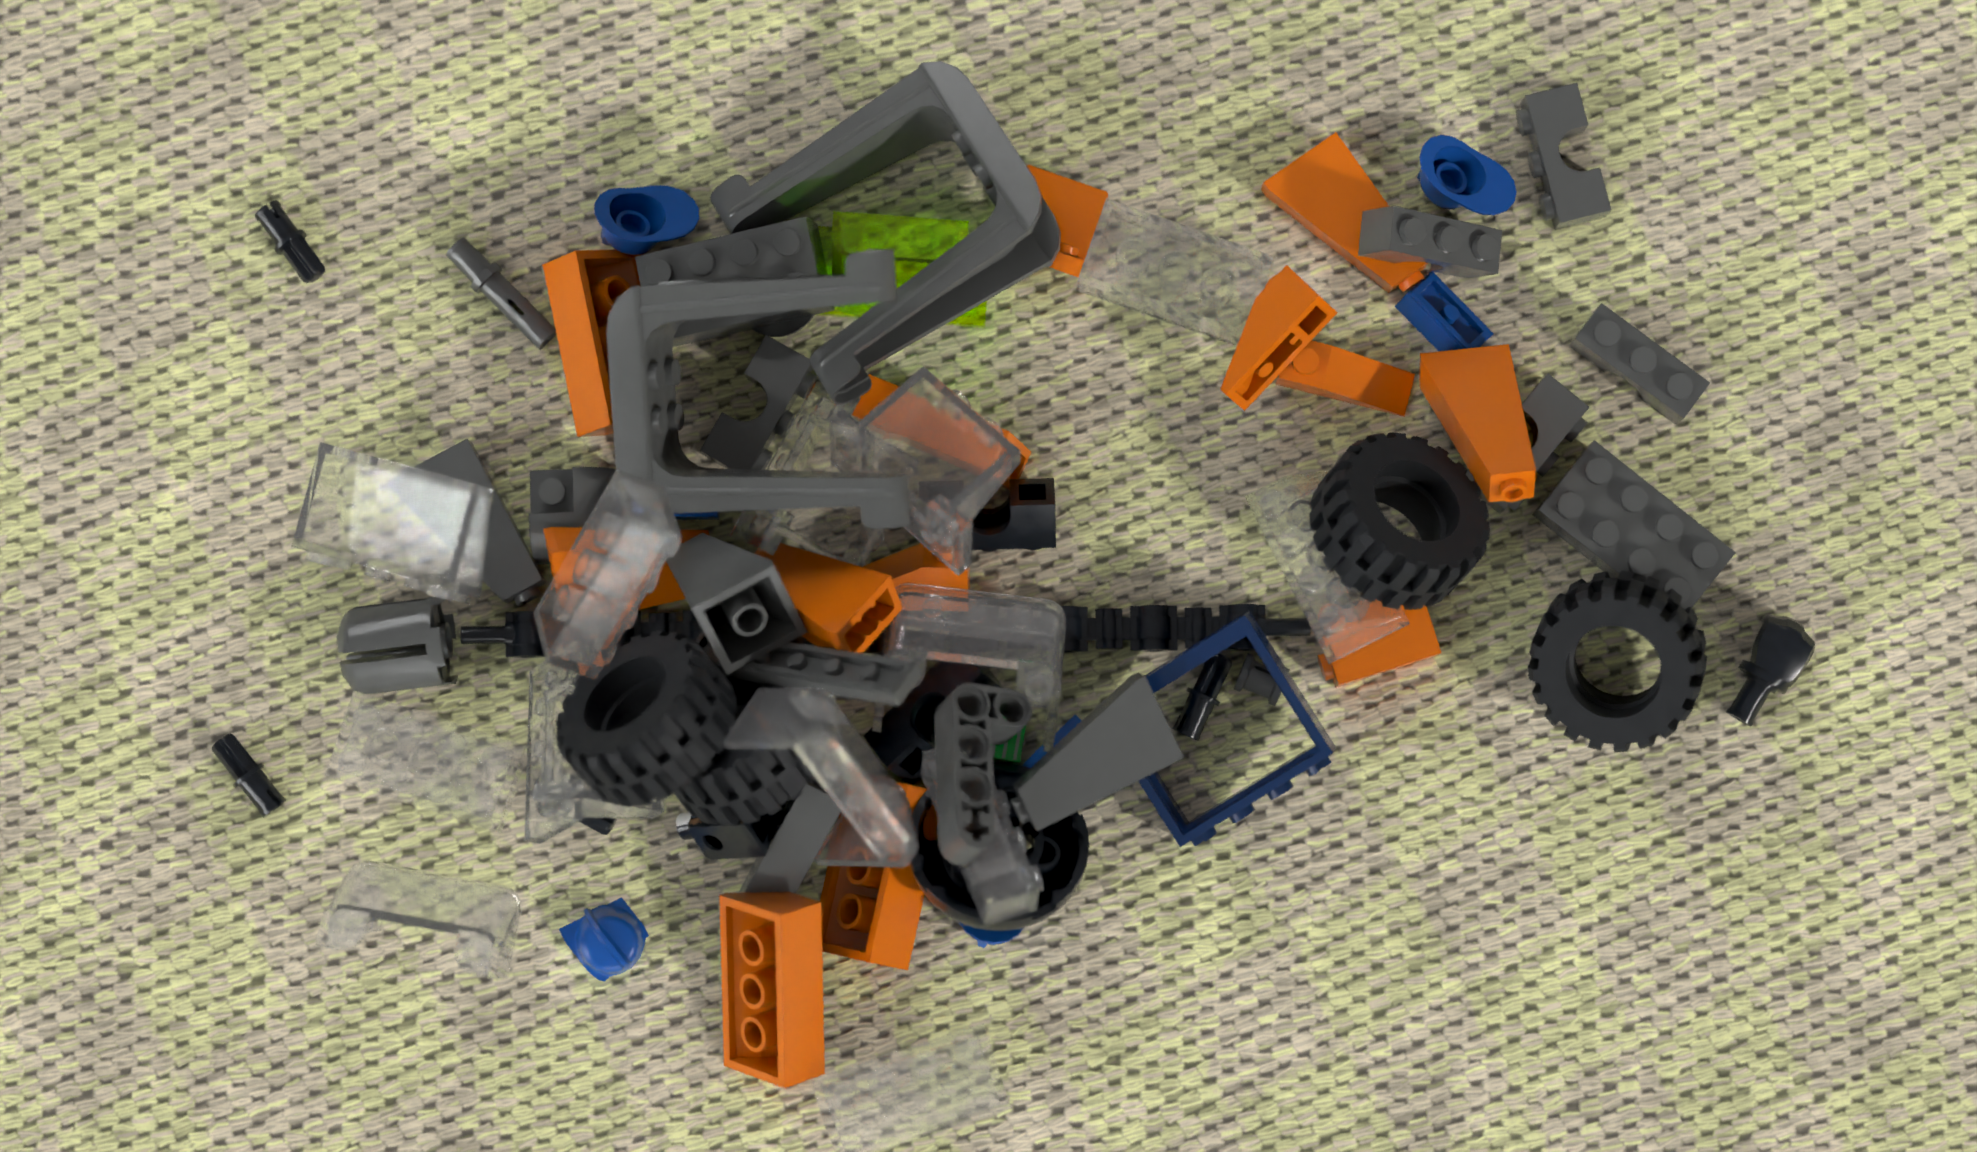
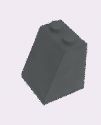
[663,533,807,675]

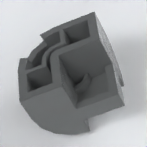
[528,467,625,565]

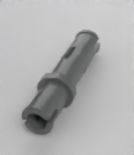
[446,237,557,350]

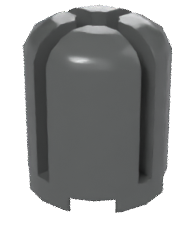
[337,596,458,695]

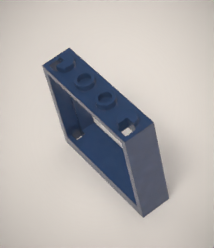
[1093,611,1336,847]

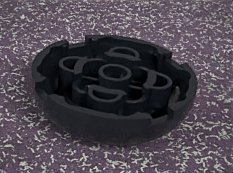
[907,762,1089,931]

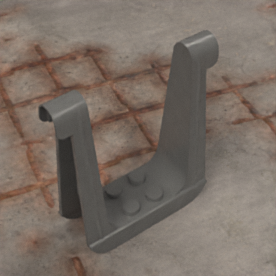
[710,61,1061,404]
[606,249,911,529]

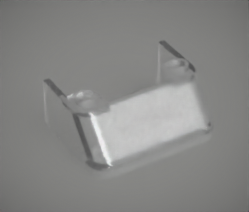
[872,583,1066,752]
[724,687,919,867]

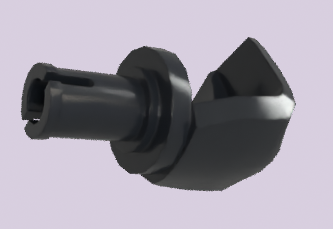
[1726,614,1815,726]

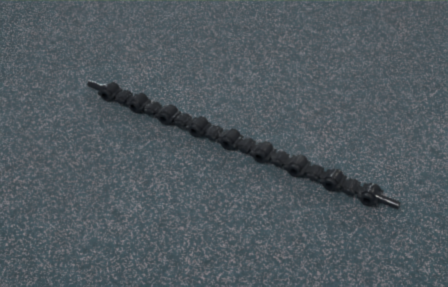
[460,604,1311,658]

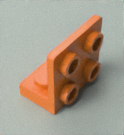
[1026,165,1108,277]

